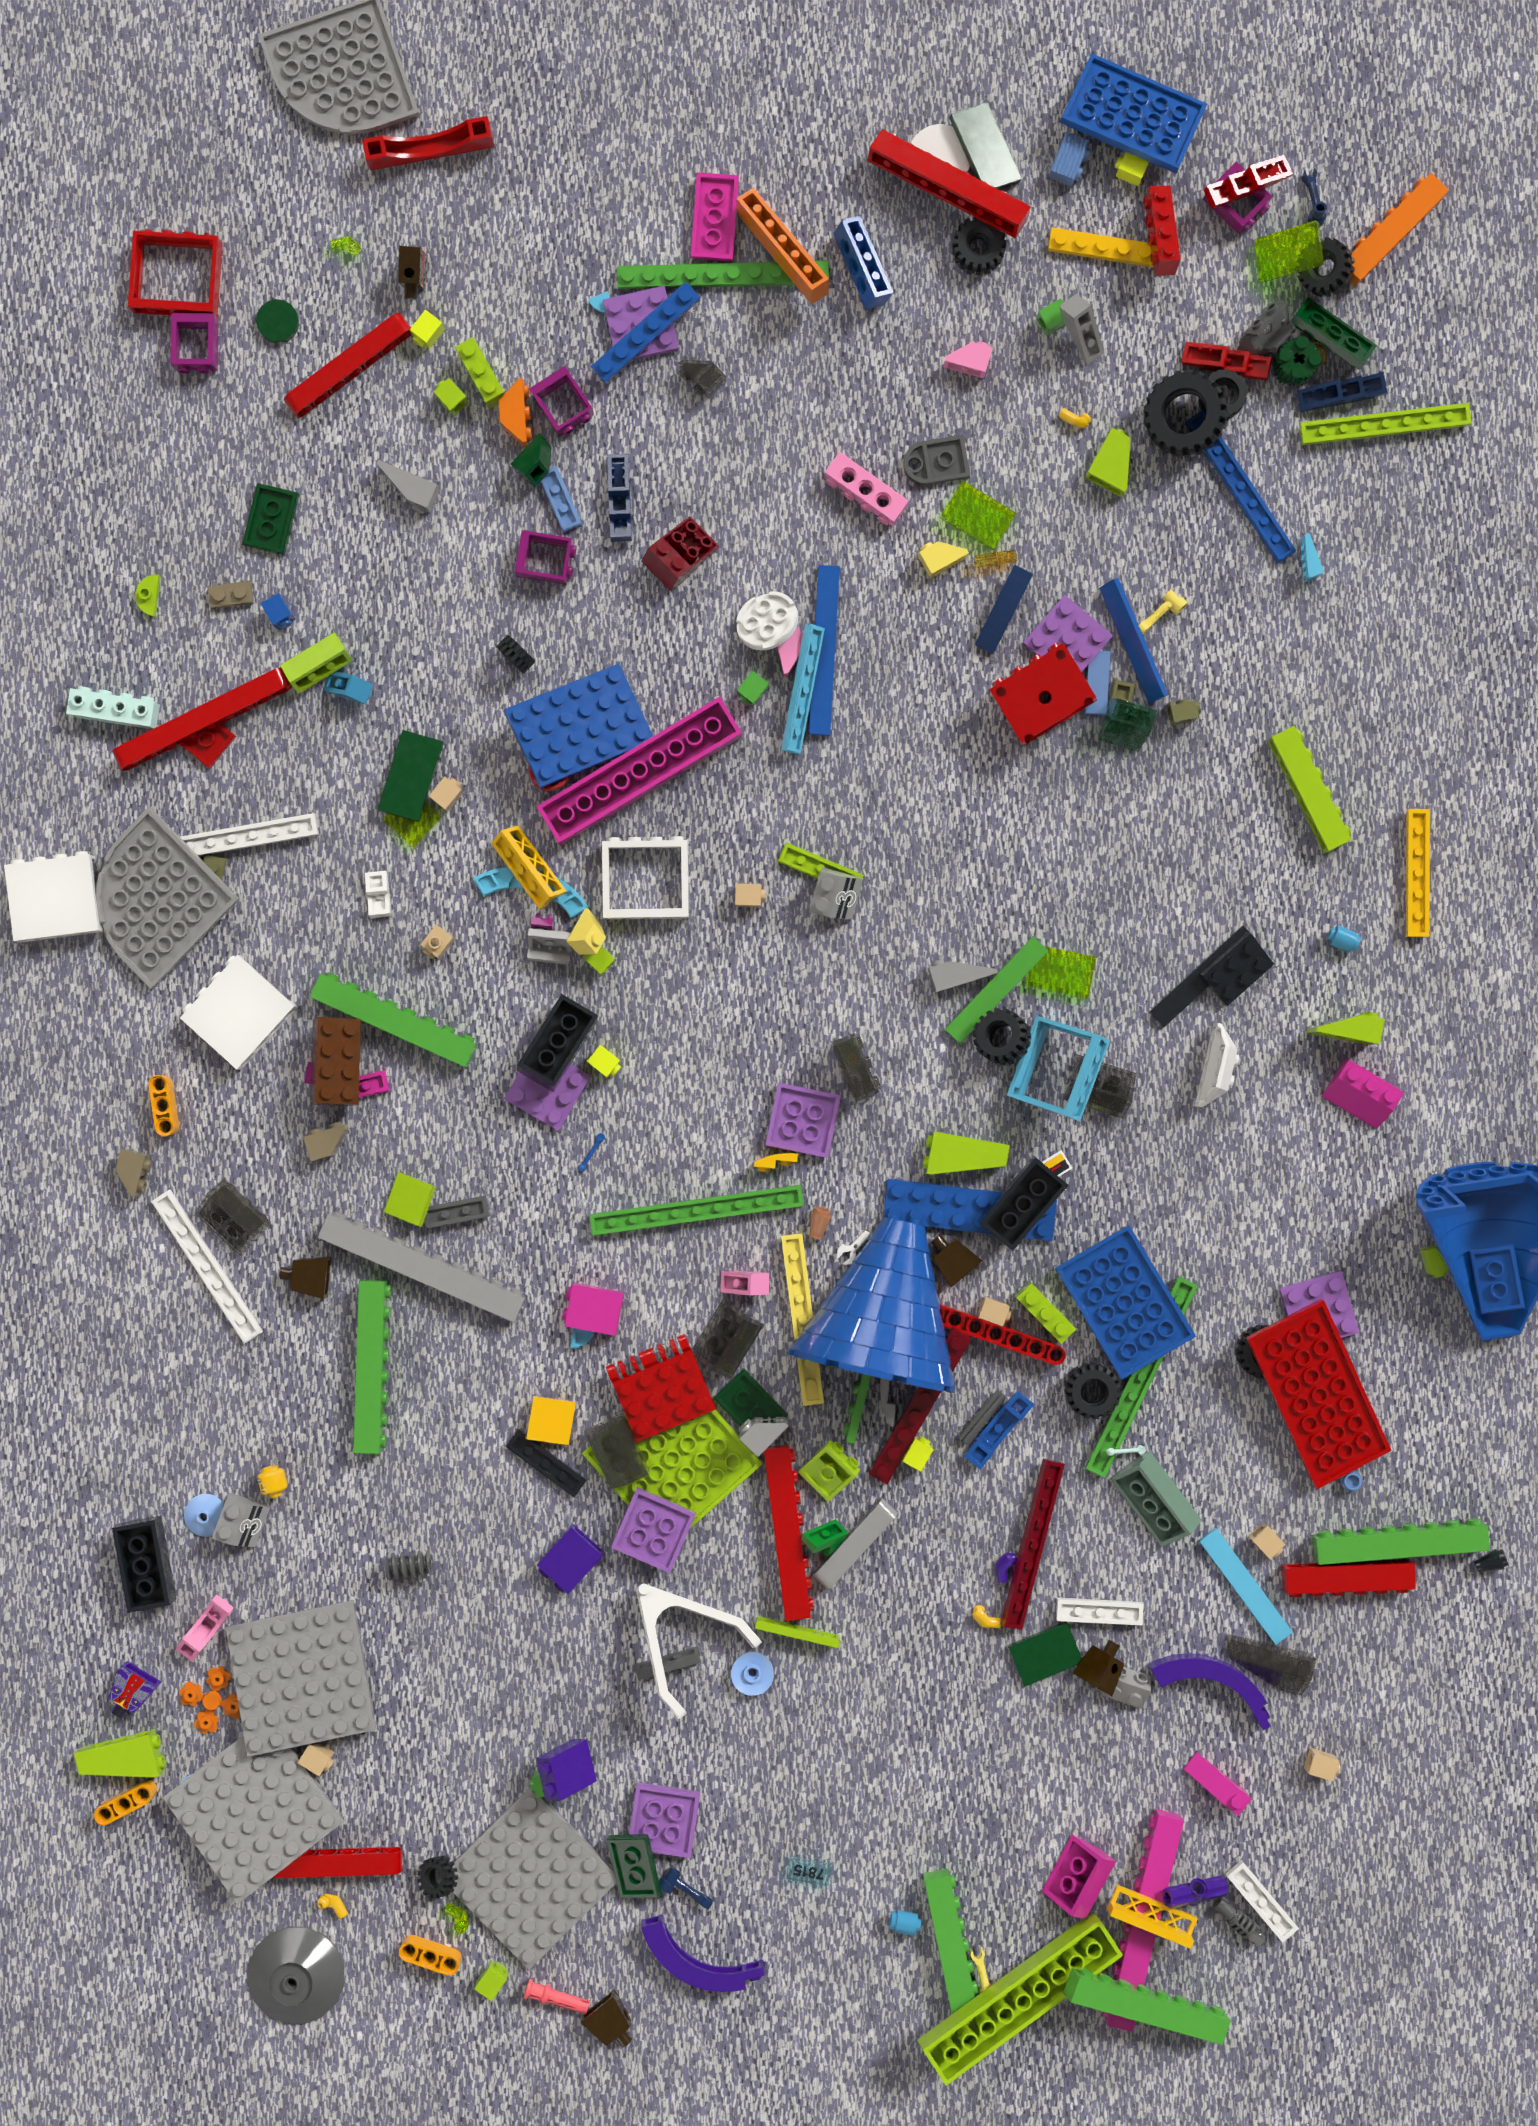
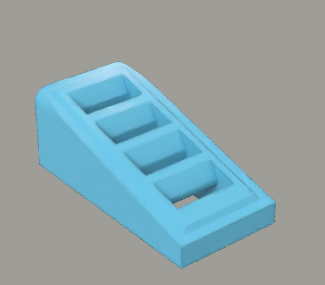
[1300,533,1324,583]

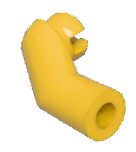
[1059,408,1091,429]
[972,1605,1001,1629]
[317,1893,348,1919]

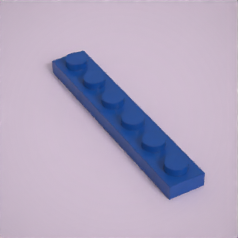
[591,282,700,384]

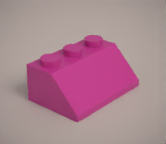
[1322,1059,1405,1129]
[1042,1834,1116,1919]

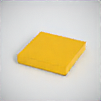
[526,1396,576,1445]

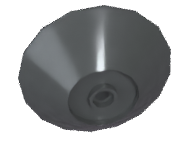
[247,1926,344,2024]

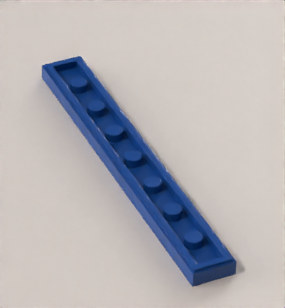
[1185,410,1297,564]
[809,565,840,736]

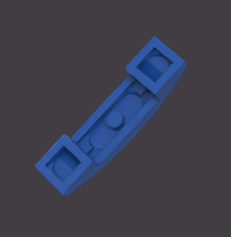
[964,1390,1035,1470]

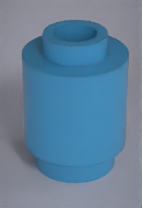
[1327,925,1361,952]
[889,1910,921,1936]

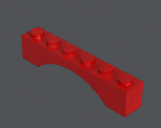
[362,116,495,171]

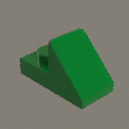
[801,1519,849,1557]

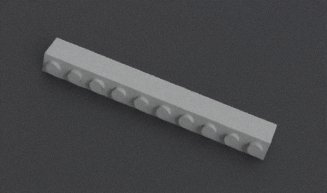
[318,1211,526,1322]

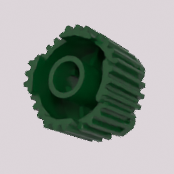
[1273,336,1321,386]

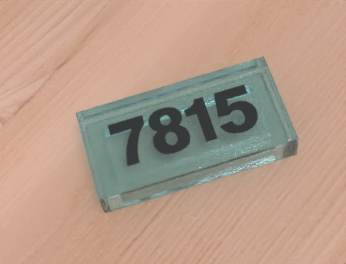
[786,1856,832,1886]

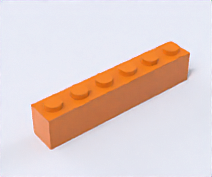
[1349,173,1449,287]
[736,187,829,305]

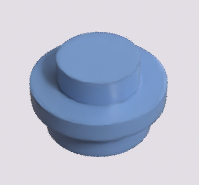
[1340,1470,1362,1491]

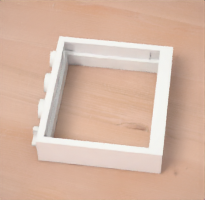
[602,836,689,920]

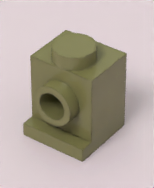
[1166,699,1201,726]

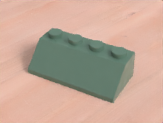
[1110,1451,1202,1547]

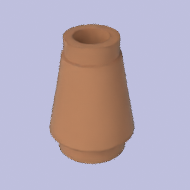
[809,1207,832,1240]

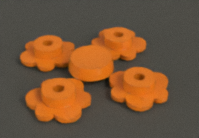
[179,1666,240,1734]

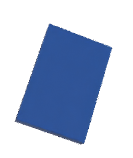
[1469,1244,1525,1314]

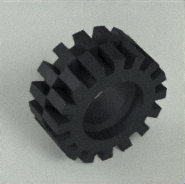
[496,634,535,674]
[417,1856,458,1899]

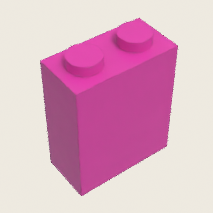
[562,1283,624,1336]

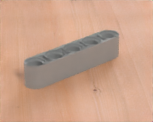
[812,1498,898,1590]

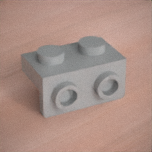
[527,928,572,965]
[1101,1667,1151,1709]

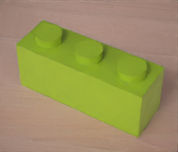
[455,337,505,409]
[280,632,353,694]
[1014,1281,1076,1344]

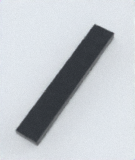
[1149,925,1257,1027]

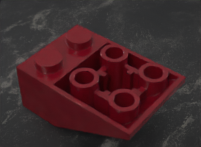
[641,516,719,592]

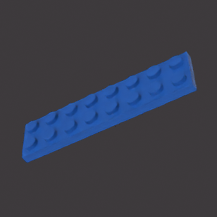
[883,1179,1057,1241]

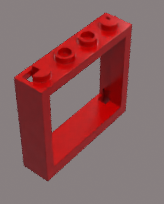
[128,229,223,318]

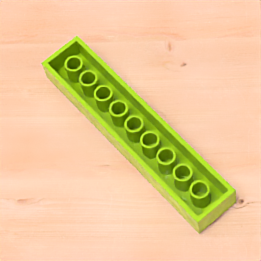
[917,1911,1123,2086]

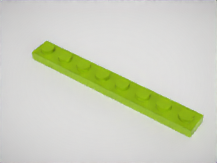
[1299,403,1472,446]

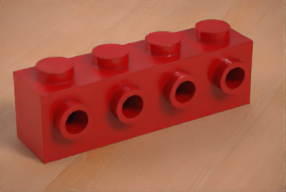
[1143,185,1181,276]

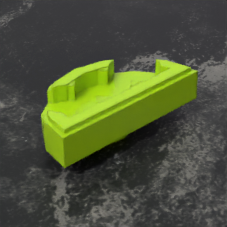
[135,574,161,618]

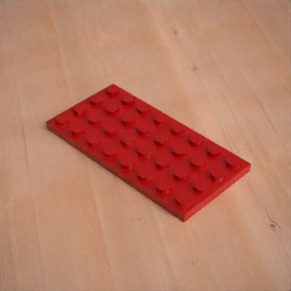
[1245,1299,1392,1489]

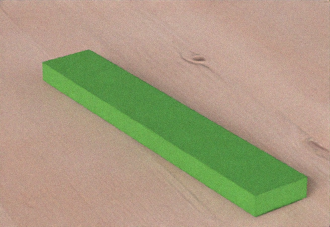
[945,936,1049,1044]

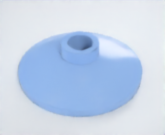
[184,1494,224,1537]
[731,1652,774,1696]

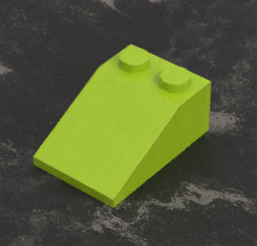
[1306,1012,1385,1045]

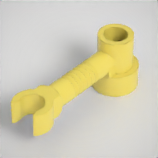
[1139,590,1188,635]
[970,1946,992,1994]

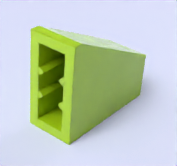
[1085,428,1131,498]

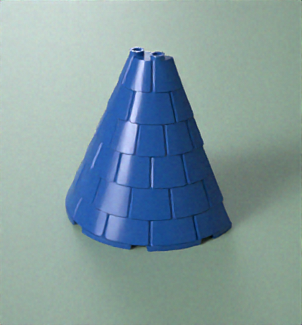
[1416,1161,1538,1341]
[787,1214,956,1393]

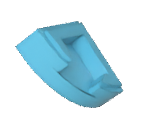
[588,291,610,314]
[570,1328,595,1348]

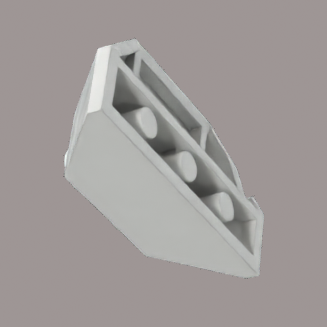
[1195,1023,1239,1107]

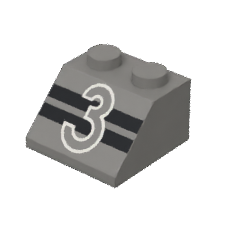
[809,867,863,920]
[739,1417,789,1457]
[211,1493,270,1547]

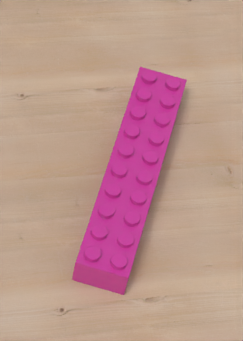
[536,696,742,846]

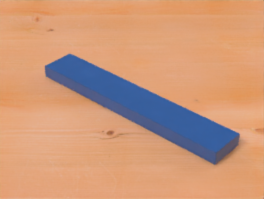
[1099,578,1168,704]

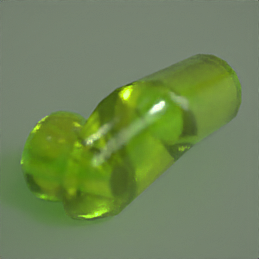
[330,236,361,256]
[444,1902,469,1934]

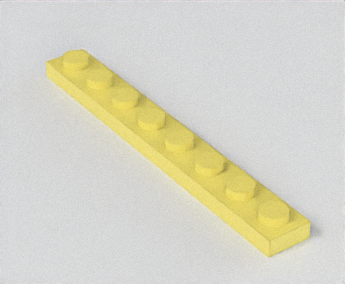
[781,1233,824,1406]

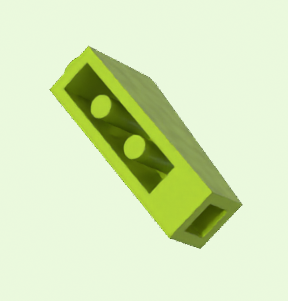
[922,1131,1010,1174]
[74,1729,166,1778]

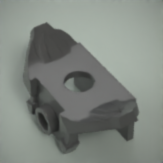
[1237,299,1296,355]

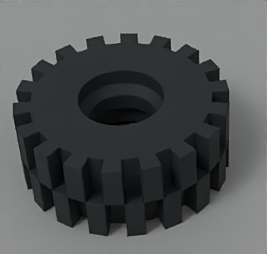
[952,217,1007,275]
[1296,237,1355,297]
[1235,1324,1269,1380]

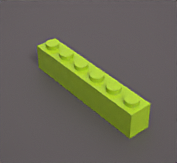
[1267,725,1352,853]

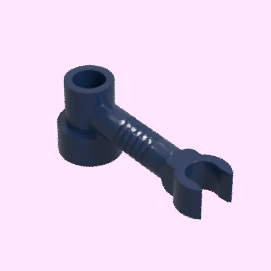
[1302,168,1327,228]
[659,1866,713,1910]

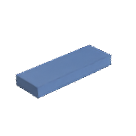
[540,466,582,534]
[1085,651,1111,716]

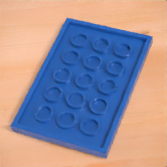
[1060,53,1207,174]
[503,663,653,789]
[1055,1225,1196,1379]

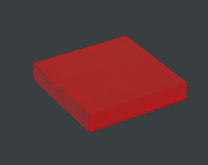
[181,724,237,769]

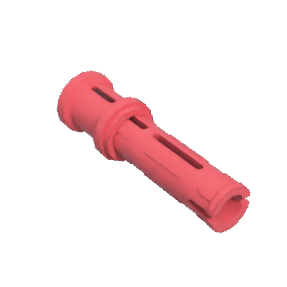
[523,1978,590,2015]

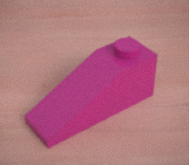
[1183,1752,1252,1816]

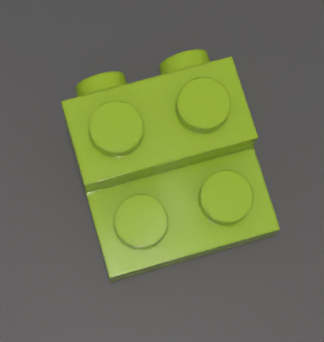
[798,1440,860,1502]

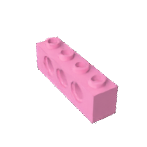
[824,452,909,527]

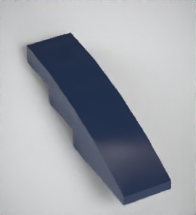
[1297,371,1388,412]
[607,454,632,542]
[975,564,1033,654]

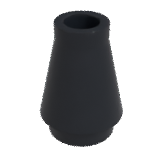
[1474,1549,1509,1573]

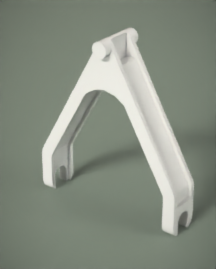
[636,1584,762,1719]

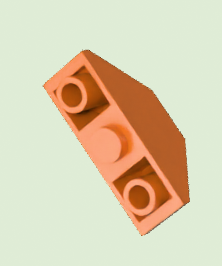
[499,378,532,448]

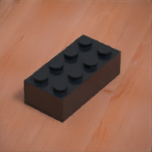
[516,994,598,1092]
[978,1157,1068,1251]
[112,1515,177,1613]

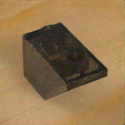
[678,360,726,399]

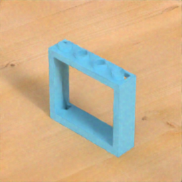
[1007,1015,1110,1121]

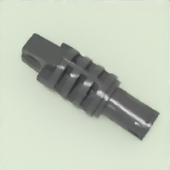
[1213,1897,1265,1947]

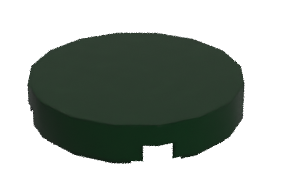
[256,299,299,343]

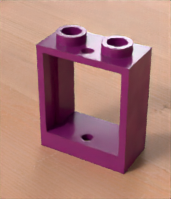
[1203,161,1273,234]
[170,313,219,374]
[529,366,594,437]
[515,530,577,585]

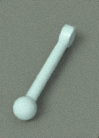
[1106,1445,1146,1456]

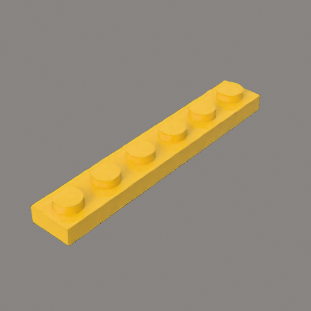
[1048,227,1153,268]
[1406,809,1430,937]

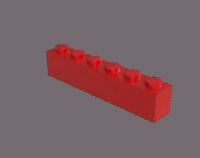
[1281,1559,1416,1597]

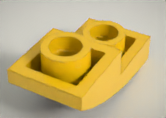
[754,1153,798,1172]

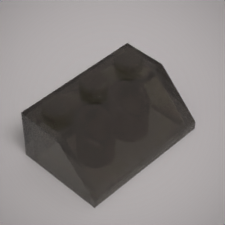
[830,1033,881,1102]
[1063,1054,1136,1119]
[195,1178,271,1256]
[692,1298,764,1379]
[584,1412,650,1489]

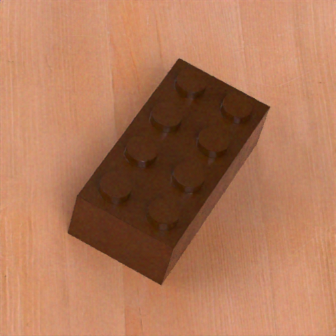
[310,1017,361,1106]

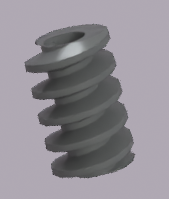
[385,1550,431,1581]

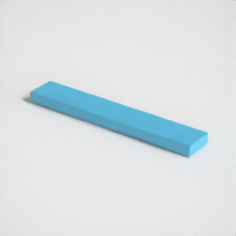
[781,623,825,754]
[1199,1527,1293,1645]

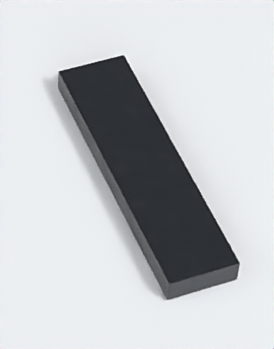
[506,1429,587,1498]

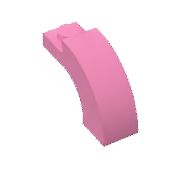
[176,1595,233,1662]

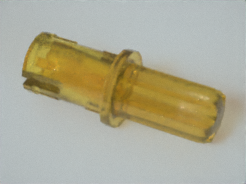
[974,549,1017,568]

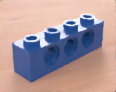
[833,216,893,310]

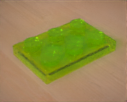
[1255,220,1324,283]
[940,480,1017,551]
[1025,946,1097,999]

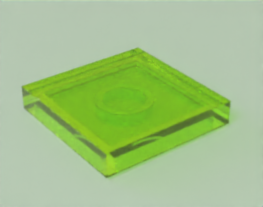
[382,802,443,848]

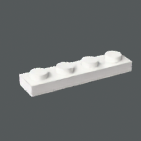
[1056,1598,1143,1625]
[1225,1860,1299,1942]

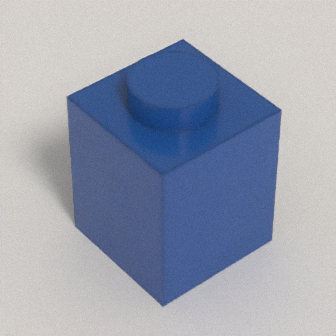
[260,593,295,629]

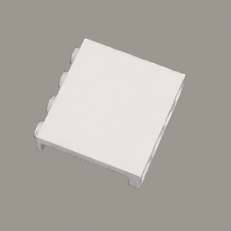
[4,851,104,943]
[180,955,298,1070]

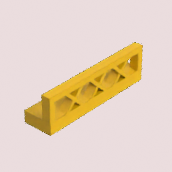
[491,826,567,910]
[1107,1884,1198,1949]

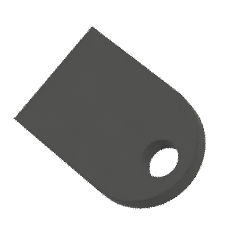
[904,434,970,485]

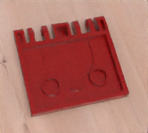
[606,1334,716,1442]

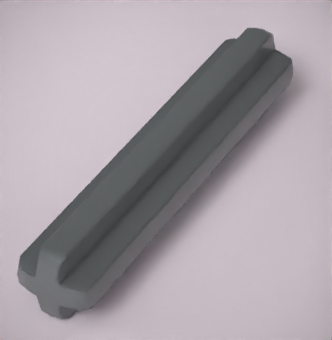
[958,1390,1006,1445]

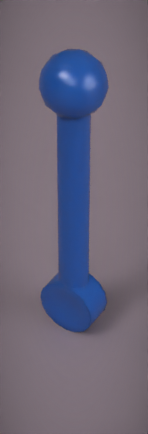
[578,1133,605,1172]

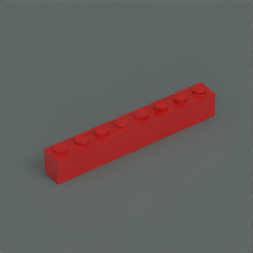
[868,129,1031,239]
[764,1444,814,1621]

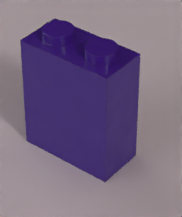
[537,1524,604,1594]
[536,1739,597,1801]

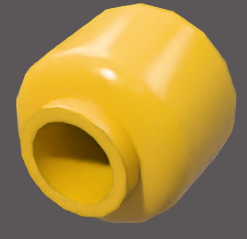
[257,1465,288,1498]

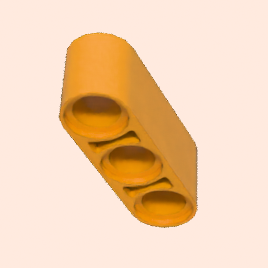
[148,1075,179,1136]
[94,1780,157,1825]
[399,1935,462,1976]

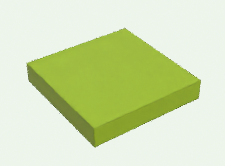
[384,1172,436,1227]

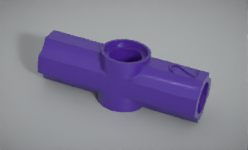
[1163,1876,1228,1909]

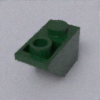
[511,433,551,487]

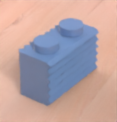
[1048,131,1091,187]

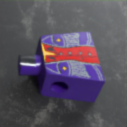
[109,1661,161,1718]

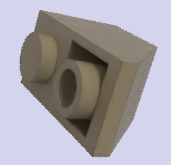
[303,1121,349,1162]
[115,1149,152,1197]

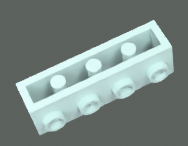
[66,686,160,729]

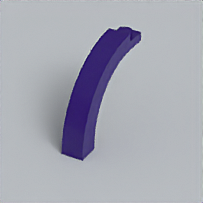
[1148,1653,1271,1730]
[641,1914,765,1992]

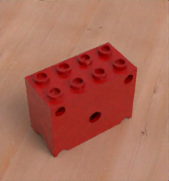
[989,642,1097,746]

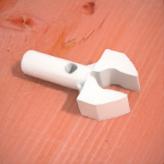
[837,1231,871,1265]

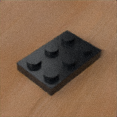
[1200,932,1274,1006]

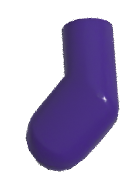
[996,1552,1017,1583]

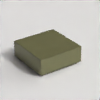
[1109,680,1135,706]

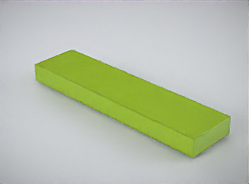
[778,842,864,879]
[755,1616,840,1648]

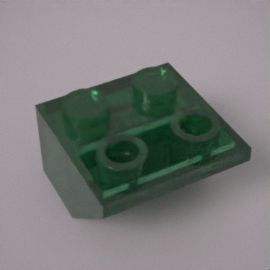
[1098,698,1157,752]

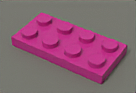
[691,172,739,262]

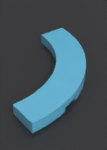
[473,867,589,919]

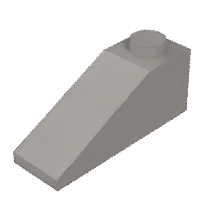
[1059,294,1104,365]
[377,460,440,513]
[928,959,998,993]

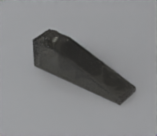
[1223,1633,1316,1696]

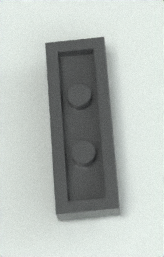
[425,1195,490,1229]
[636,1646,700,1680]

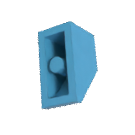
[323,672,373,704]

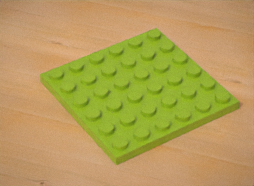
[582,1410,763,1528]

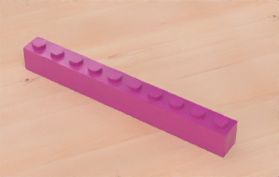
[1102,1808,1184,2032]

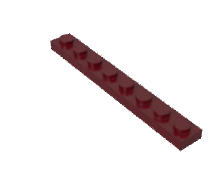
[869,1327,972,1485]
[1000,1458,1065,1630]

